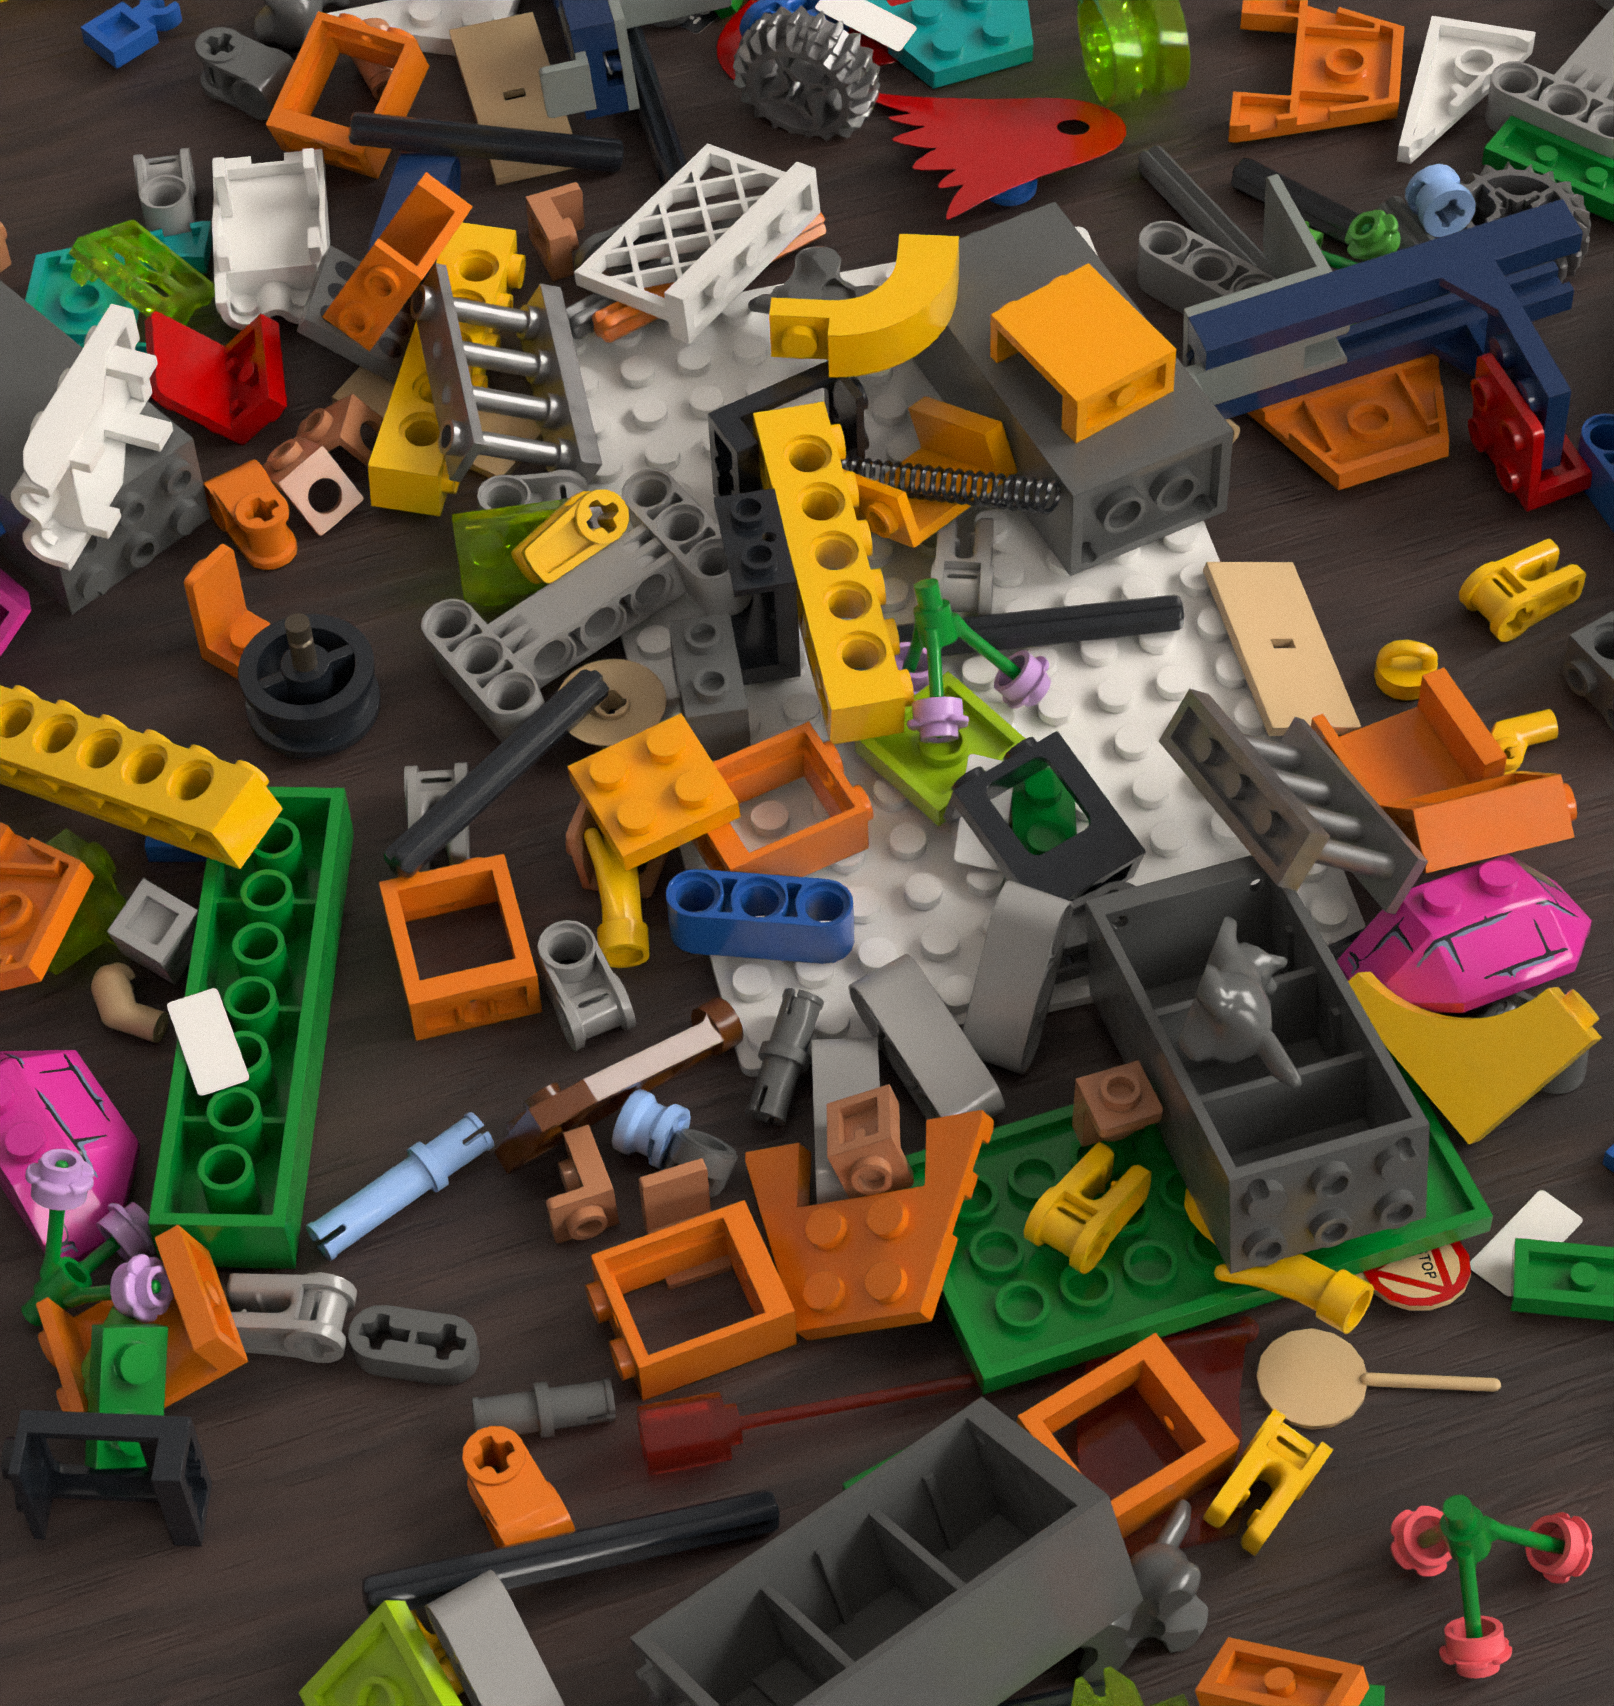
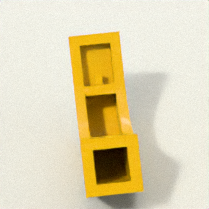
[769,234,959,377]

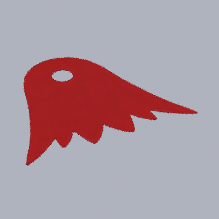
[876,93,1126,220]

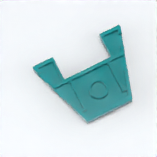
[867,0,1033,89]
[25,221,213,353]

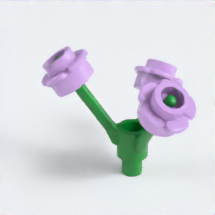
[894,578,1051,743]
[21,1149,174,1326]

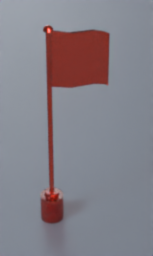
[636,1316,1259,1558]

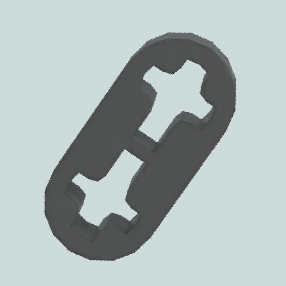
[348,1305,480,1386]

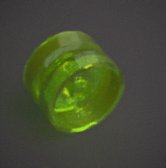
[1077,0,1190,107]

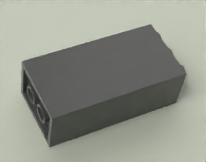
[912,202,1234,576]
[0,280,211,615]
[1085,855,1430,1274]
[630,1397,1143,1706]

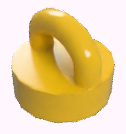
[1374,639,1438,701]

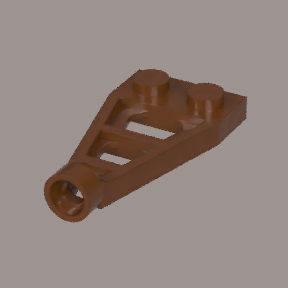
[494,997,744,1174]

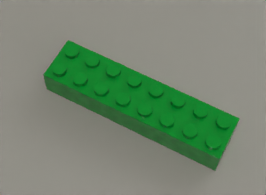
[148,787,354,1269]

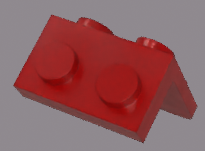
[145,311,287,446]
[1468,352,1592,512]

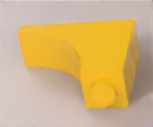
[1348,971,1602,1145]

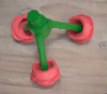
[1390,1495,1593,1679]

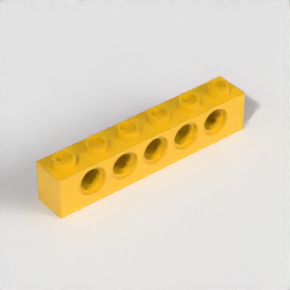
[368,222,526,516]
[753,401,914,745]
[0,685,283,869]

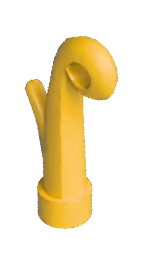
[583,828,650,968]
[1184,1188,1374,1334]

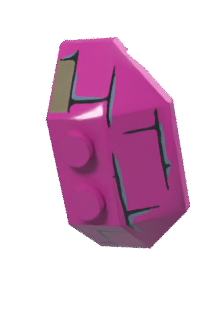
[1337,854,1592,1013]
[0,1050,141,1262]

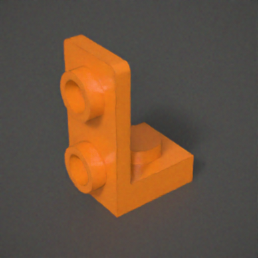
[184,544,271,680]

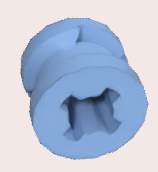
[1405,164,1476,237]
[612,1089,691,1170]

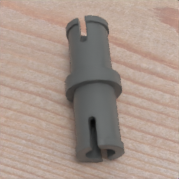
[745,988,824,1126]
[471,1377,616,1439]

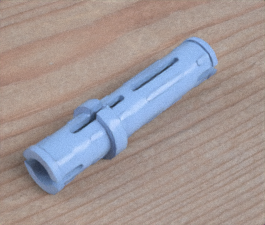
[306,1112,495,1261]

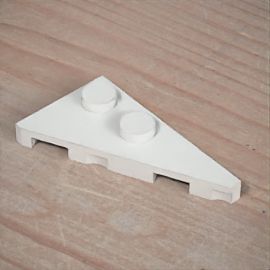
[327,0,521,56]
[1397,16,1536,164]

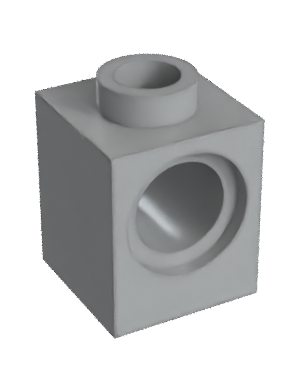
[107,878,198,985]

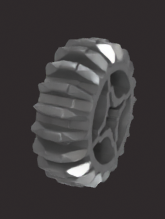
[733,5,881,141]
[1435,162,1591,283]

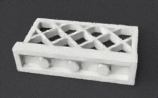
[574,143,821,344]

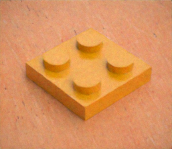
[567,713,741,871]

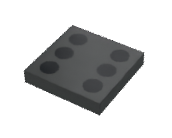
[297,245,416,385]

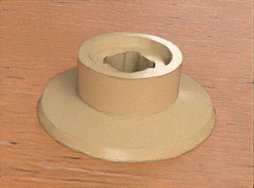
[558,659,667,748]

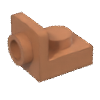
[526,182,585,281]
[1072,1060,1163,1147]
[826,1084,914,1199]
[546,1124,620,1243]

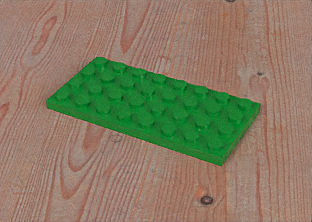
[902,1046,1493,1395]

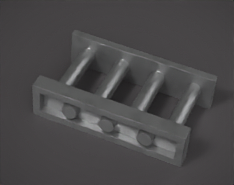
[410,263,602,499]
[1159,688,1428,914]

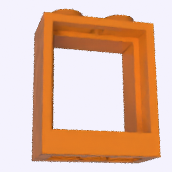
[266,11,429,179]
[691,721,874,877]
[1383,771,1577,873]
[379,854,542,1041]
[585,1200,797,1401]
[1016,1333,1240,1539]

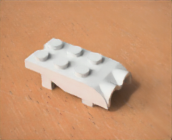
[212,148,330,330]
[11,304,173,571]

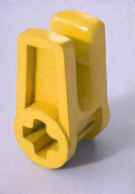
[511,489,629,584]
[1459,538,1586,642]
[1023,1141,1151,1274]
[1202,1408,1334,1556]

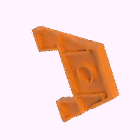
[1228,0,1404,143]
[1247,354,1449,491]
[0,822,95,991]
[745,1110,994,1341]

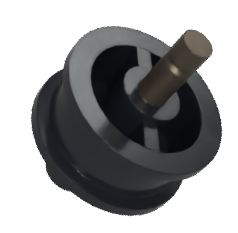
[238,613,381,759]

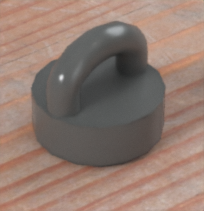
[664,1128,738,1199]

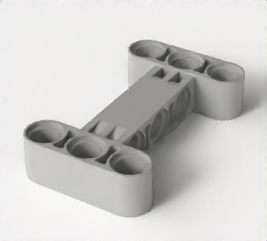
[1485,0,1614,159]
[421,468,753,743]

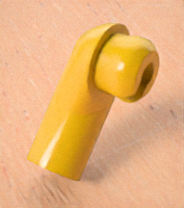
[1490,709,1558,775]

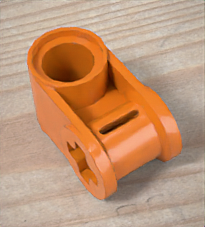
[203,459,298,570]
[462,1426,576,1547]

